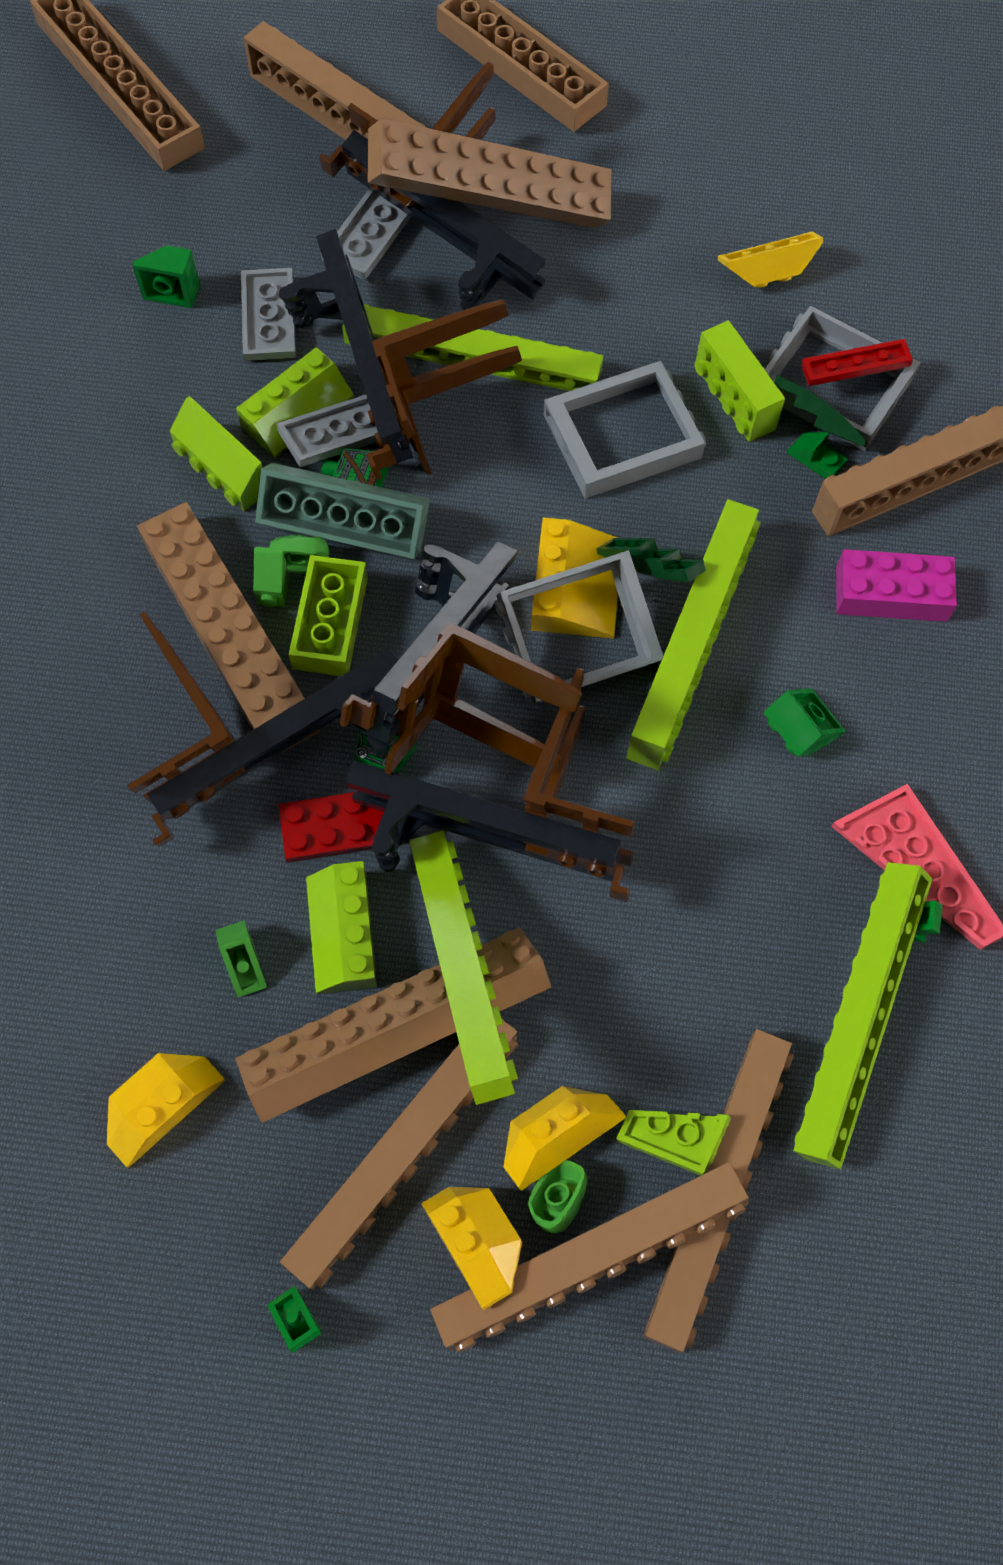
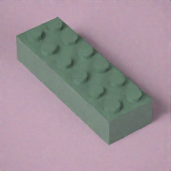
[255,463,430,559]

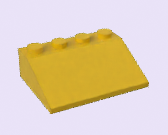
[531,517,618,639]

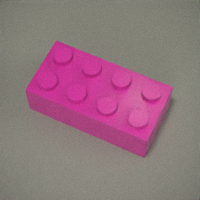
[836,549,957,622]

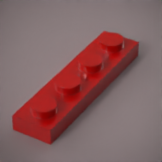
[801,339,913,386]

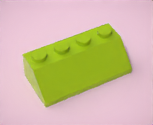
[236,347,354,459]
[170,396,263,512]
[306,861,377,995]

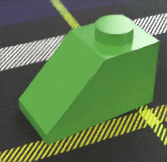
[253,547,290,607]
[215,920,267,998]

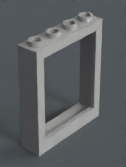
[763,306,921,451]
[544,361,706,499]
[494,550,663,703]

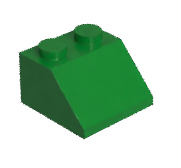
[132,245,200,309]
[763,688,846,757]

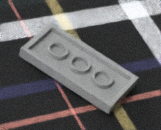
[321,189,411,280]
[241,268,296,361]
[277,395,378,468]

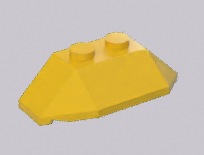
[718,231,823,288]
[107,1053,225,1168]
[503,1086,626,1191]
[421,1187,522,1311]

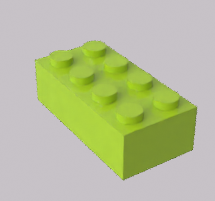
[694,320,785,442]
[289,555,368,676]

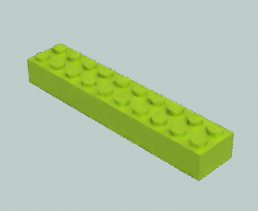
[626,499,761,771]

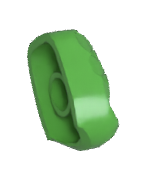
[269,534,330,574]
[528,1160,588,1234]

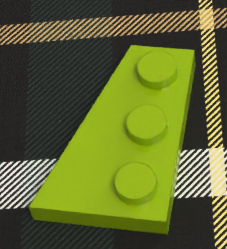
[616,1110,731,1176]

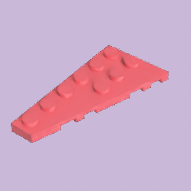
[831,784,1003,950]

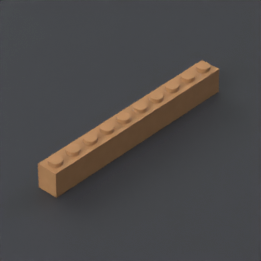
[280,1019,518,1291]
[642,1029,794,1353]
[430,1162,749,1353]

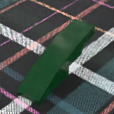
[774,375,868,448]
[596,538,706,582]

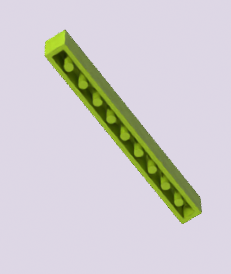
[342,304,604,391]
[409,830,518,1105]
[793,862,933,1170]

